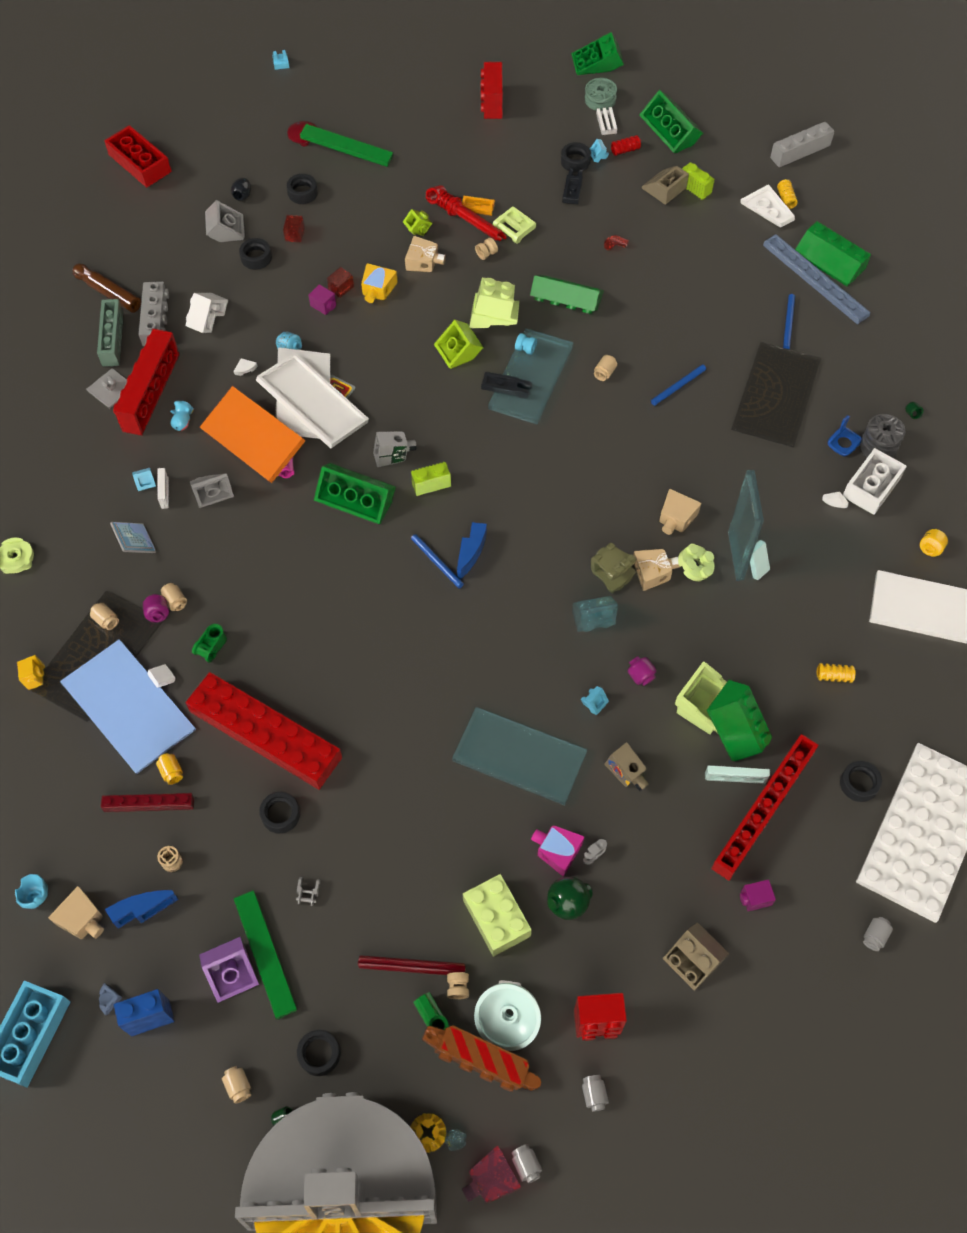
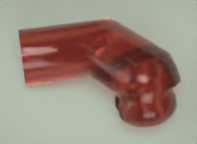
[604,235,629,250]

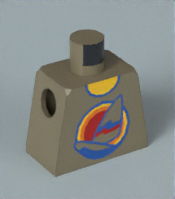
[604,742,649,791]

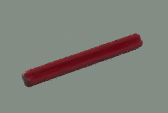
[358,955,466,975]

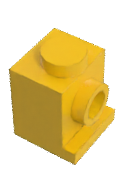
[17,655,45,690]

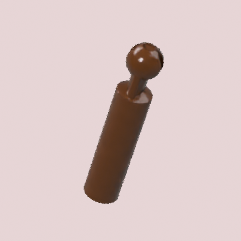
[72,263,141,313]

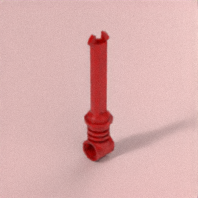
[426,185,507,241]

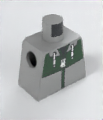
[373,431,416,467]

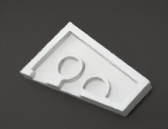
[741,185,795,228]

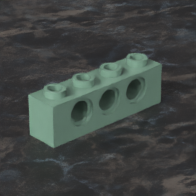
[97,299,124,367]

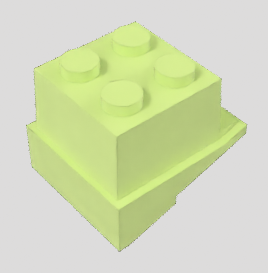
[469,277,519,328]
[675,661,727,735]

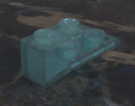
[572,596,618,632]

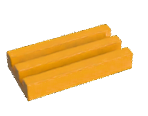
[462,196,495,216]

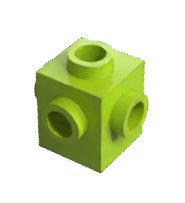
[403,209,432,236]

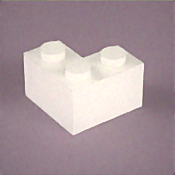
[185,293,228,333]

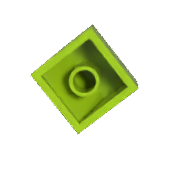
[434,320,484,369]

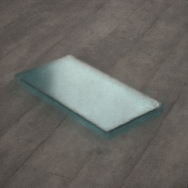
[488,328,573,424]
[728,470,764,581]
[452,707,587,805]

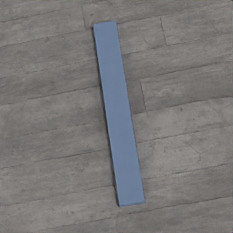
[763,234,871,325]

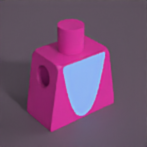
[531,826,584,876]

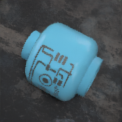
[276,331,302,350]

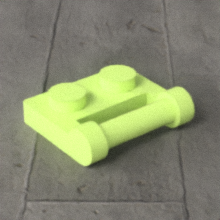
[493,207,536,244]

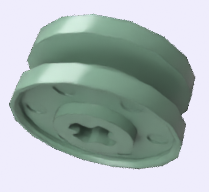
[585,78,617,111]

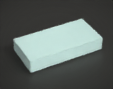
[748,540,770,580]

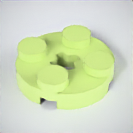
[0,538,34,574]
[678,544,714,582]

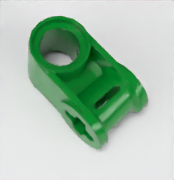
[192,624,227,663]

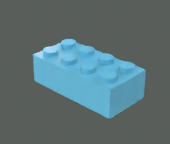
[0,981,71,1088]

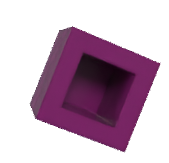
[308,285,336,315]
[740,879,776,912]

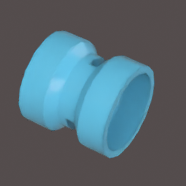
[515,333,537,355]

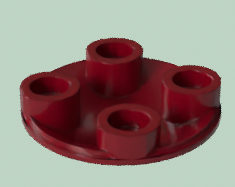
[287,121,317,147]

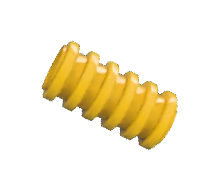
[777,179,798,209]
[817,663,856,683]

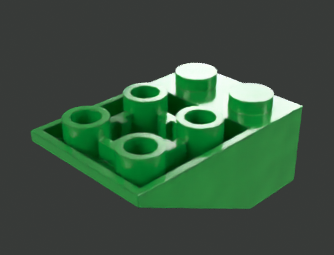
[571,32,624,75]

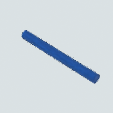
[783,294,795,350]
[651,364,706,406]
[411,534,464,589]

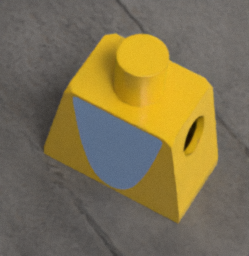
[361,263,398,303]

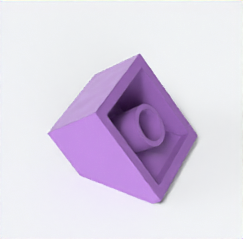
[199,937,259,1003]

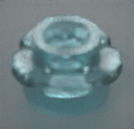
[444,1130,467,1151]

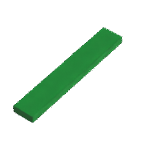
[300,124,393,167]
[233,890,297,1020]

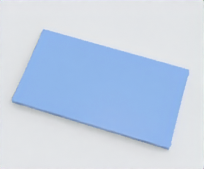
[60,640,196,774]

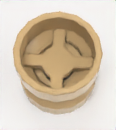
[475,238,498,260]
[157,846,183,873]
[447,972,469,999]

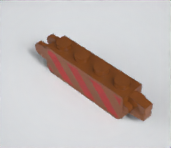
[422,1025,542,1092]

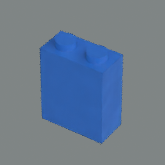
[114,989,175,1037]

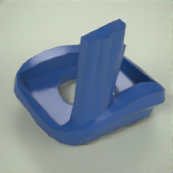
[828,415,861,457]

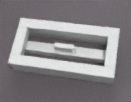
[596,107,617,135]
[158,468,169,509]

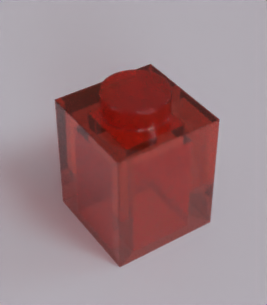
[283,215,305,243]
[327,267,354,298]

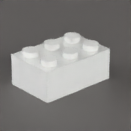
[843,448,907,515]

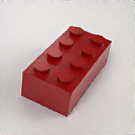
[104,125,172,188]

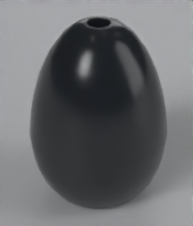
[231,178,251,201]

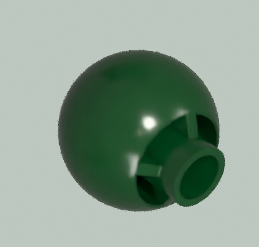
[547,876,593,920]

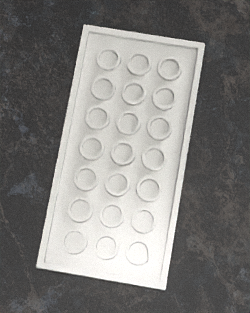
[856,743,967,923]

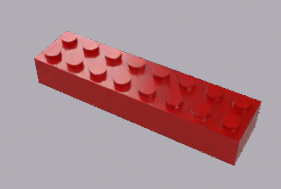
[185,672,342,790]

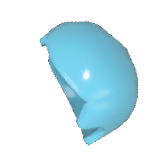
[15,874,48,909]

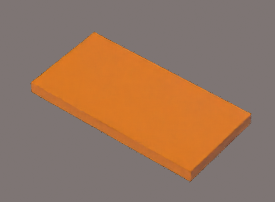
[200,386,305,483]

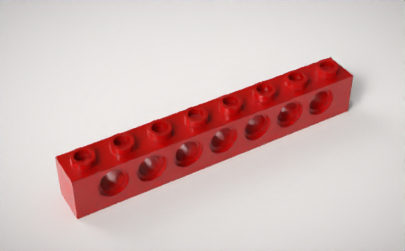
[711,734,819,881]

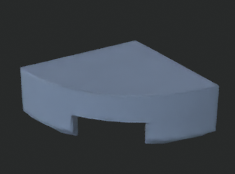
[99,983,122,1016]

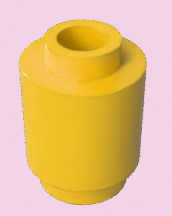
[156,753,183,785]

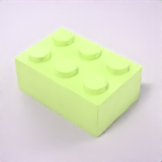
[463,874,532,957]

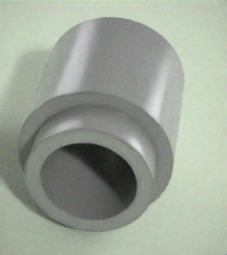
[863,917,893,951]
[582,1075,609,1112]
[512,1144,542,1184]

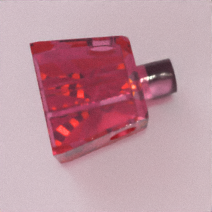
[462,1146,521,1204]

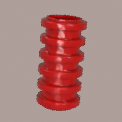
[611,135,641,156]

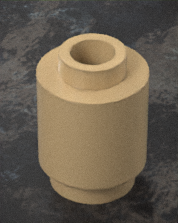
[594,355,617,381]
[161,583,187,611]
[90,603,119,630]
[222,1066,252,1104]

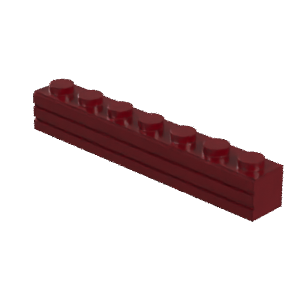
[101,793,194,812]

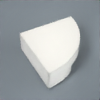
[234,358,258,376]
[822,492,849,508]

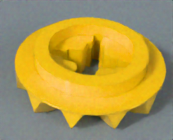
[410,1113,446,1153]

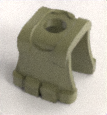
[591,543,636,593]

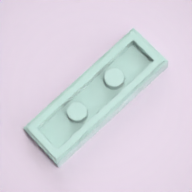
[705,766,770,784]

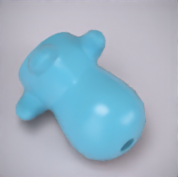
[170,401,194,431]

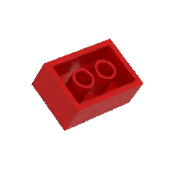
[481,62,503,119]
[574,993,627,1041]

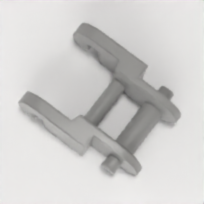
[583,839,607,865]
[296,877,320,906]

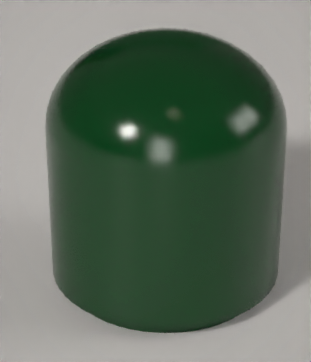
[905,402,924,419]
[271,1106,293,1126]

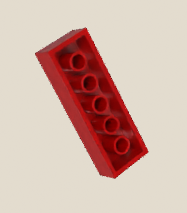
[113,329,180,436]

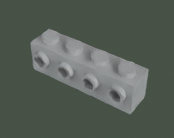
[770,122,834,168]
[139,282,169,346]

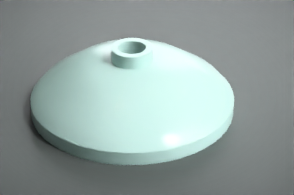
[474,983,541,1051]

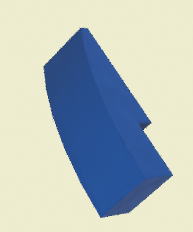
[457,522,487,579]
[105,890,179,929]

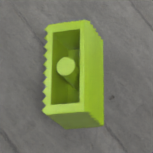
[682,162,715,200]
[411,461,451,496]

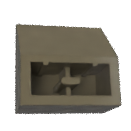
[642,166,689,205]
[663,922,729,991]

